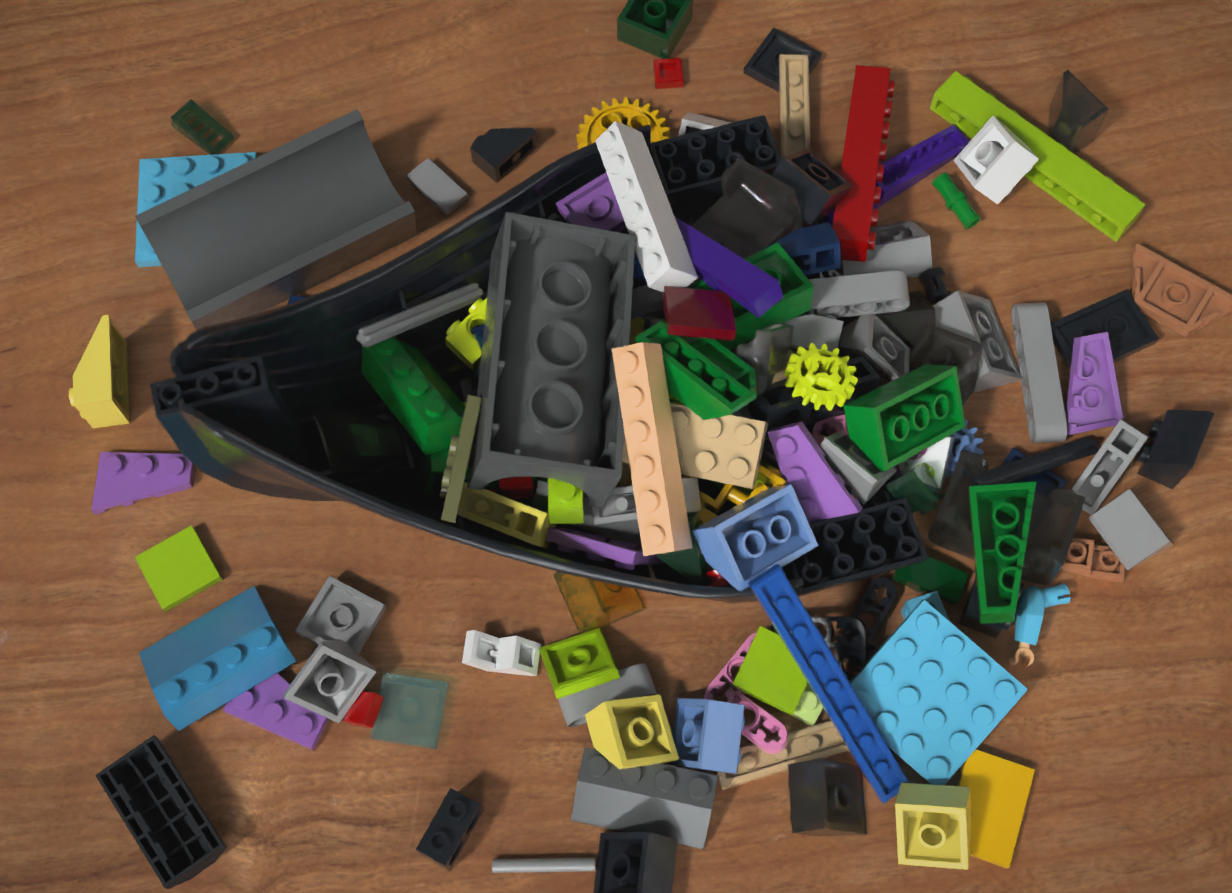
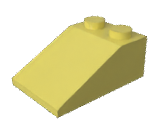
[69,315,130,429]

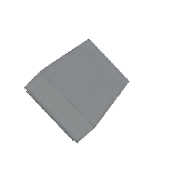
[406,158,468,216]

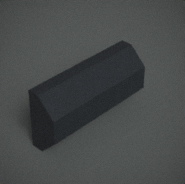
[95,735,227,889]

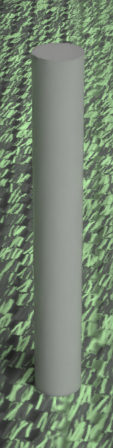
[492,857,595,873]

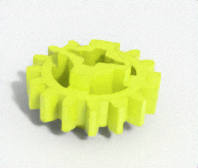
[784,343,858,411]

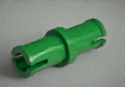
[932,172,981,230]

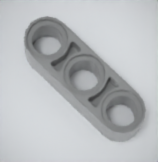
[558,663,658,728]

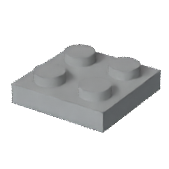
[295,576,386,654]

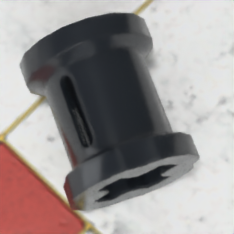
[918,267,952,306]

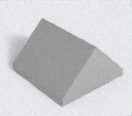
[820,429,897,505]
[1088,489,1173,571]
[283,639,377,723]

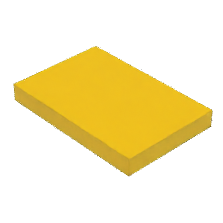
[958,749,1035,869]

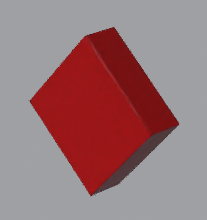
[653,58,684,89]
[499,476,535,500]
[343,691,384,729]

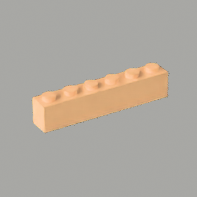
[612,342,692,556]

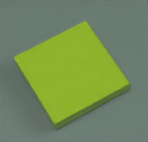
[134,525,223,612]
[732,626,808,716]
[539,627,620,699]

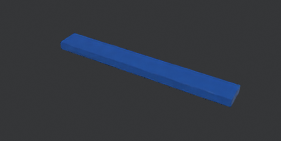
[748,564,910,804]

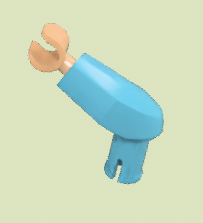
[1008,583,1070,668]

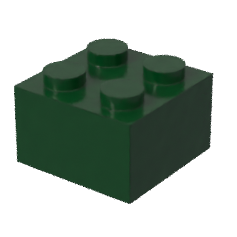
[617,0,693,59]

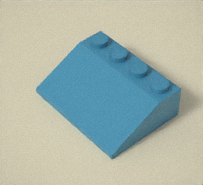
[139,586,296,731]

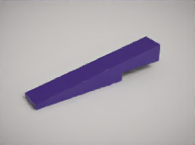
[818,125,970,227]
[674,216,783,318]

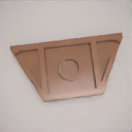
[1131,243,1232,337]

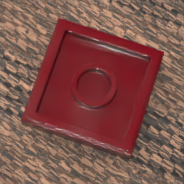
[663,286,736,340]

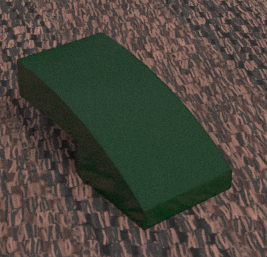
[892,557,968,605]

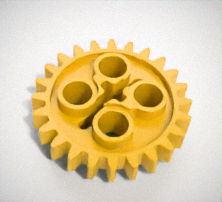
[577,97,670,150]

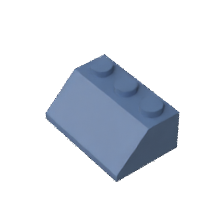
[692,484,818,591]

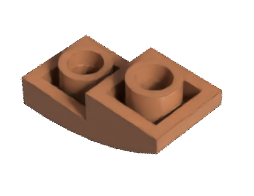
[1058,536,1125,583]

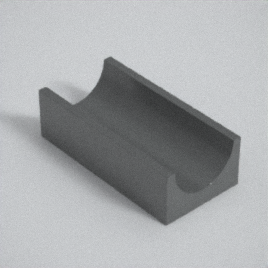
[135,109,417,330]
[468,212,636,508]

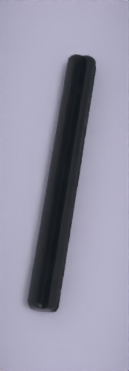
[970,437,1098,486]

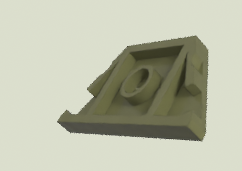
[439,395,482,523]

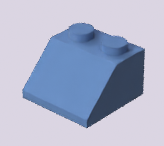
[669,698,745,774]

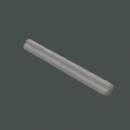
[356,283,483,347]

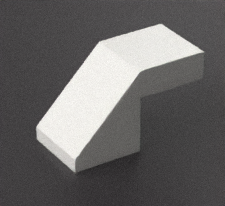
[462,630,541,676]

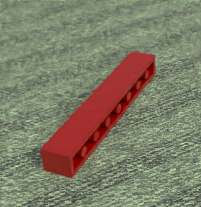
[832,65,895,262]

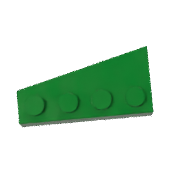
[969,482,1036,624]

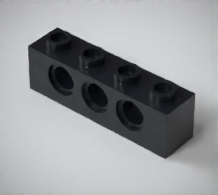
[748,356,880,438]

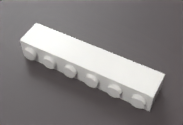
[595,121,698,292]

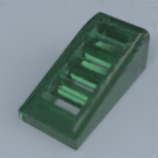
[171,99,234,155]

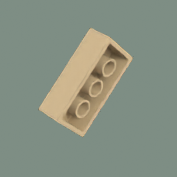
[622,403,768,489]

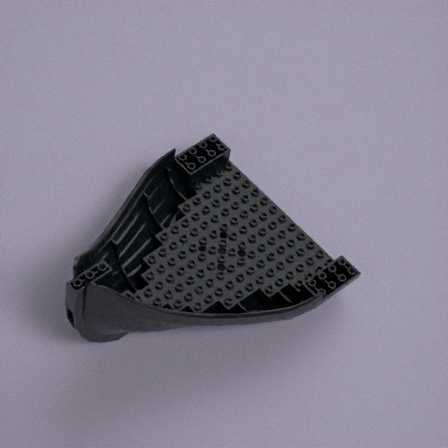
[150,115,929,603]

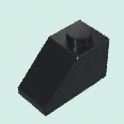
[470,128,538,183]

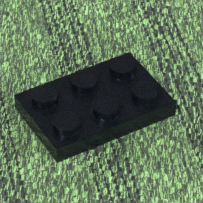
[1050,289,1159,370]

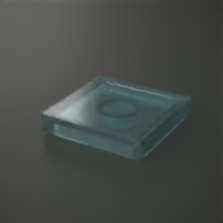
[370,673,449,749]

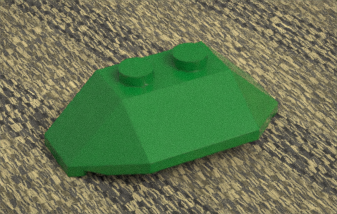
[636,321,756,420]

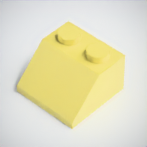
[585,695,679,770]
[895,783,971,870]

